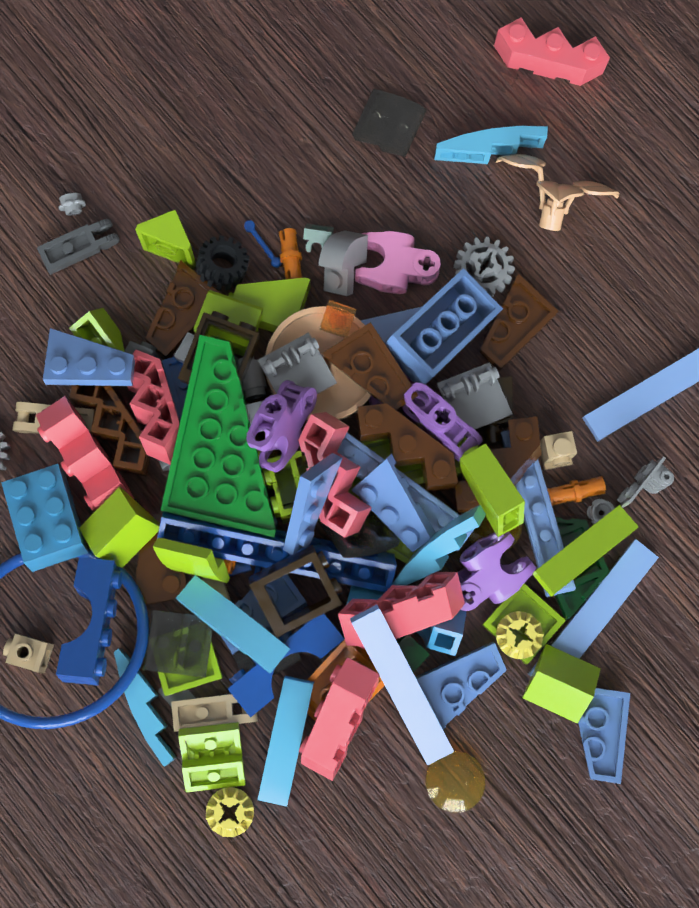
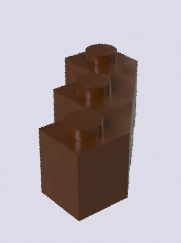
[69,385,151,477]
[356,403,458,492]
[455,417,542,515]

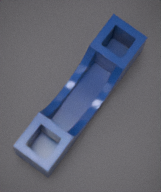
[56,557,122,686]
[228,614,344,718]

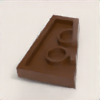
[145,260,221,359]
[480,273,559,371]
[321,322,419,410]
[131,513,187,608]

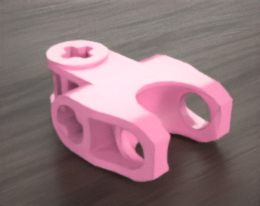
[355,231,441,294]

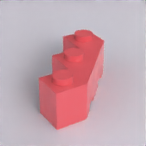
[494,18,610,86]
[127,350,180,465]
[36,396,134,511]
[298,412,372,538]
[338,572,465,648]
[299,657,380,781]

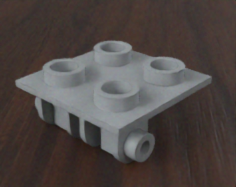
[258,332,337,394]
[437,362,513,430]
[617,456,674,508]

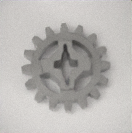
[453,237,515,297]

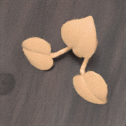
[496,154,620,231]

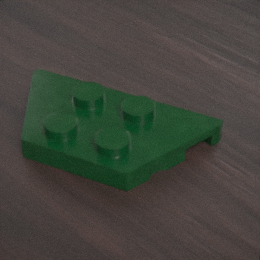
[523,517,610,620]

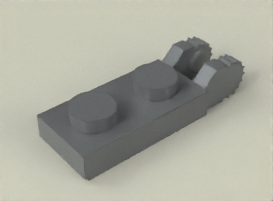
[37,219,120,275]

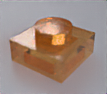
[320,300,357,338]

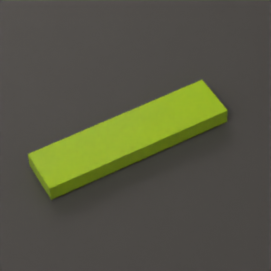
[532,505,638,597]

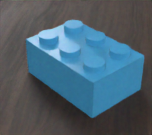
[1,464,89,572]

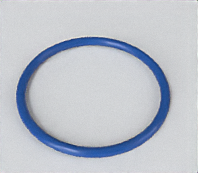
[0,548,149,729]

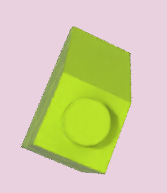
[69,308,125,352]

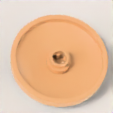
[265,306,371,420]

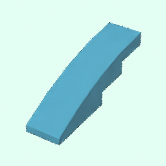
[434,126,548,164]
[392,505,486,585]
[176,575,290,673]
[114,648,177,767]
[258,676,314,806]

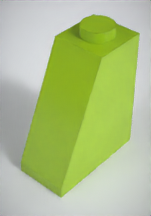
[228,278,311,333]
[460,444,525,537]

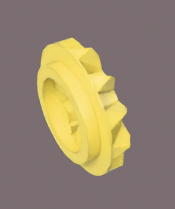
[496,611,544,659]
[206,787,254,837]

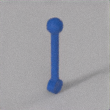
[244,220,282,268]

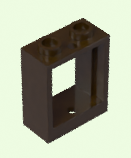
[178,311,260,386]
[248,545,343,637]

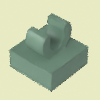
[303,224,334,252]

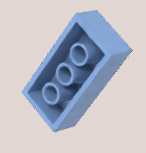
[385,268,503,384]

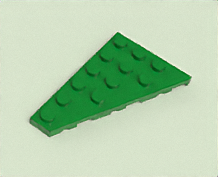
[160,335,277,537]

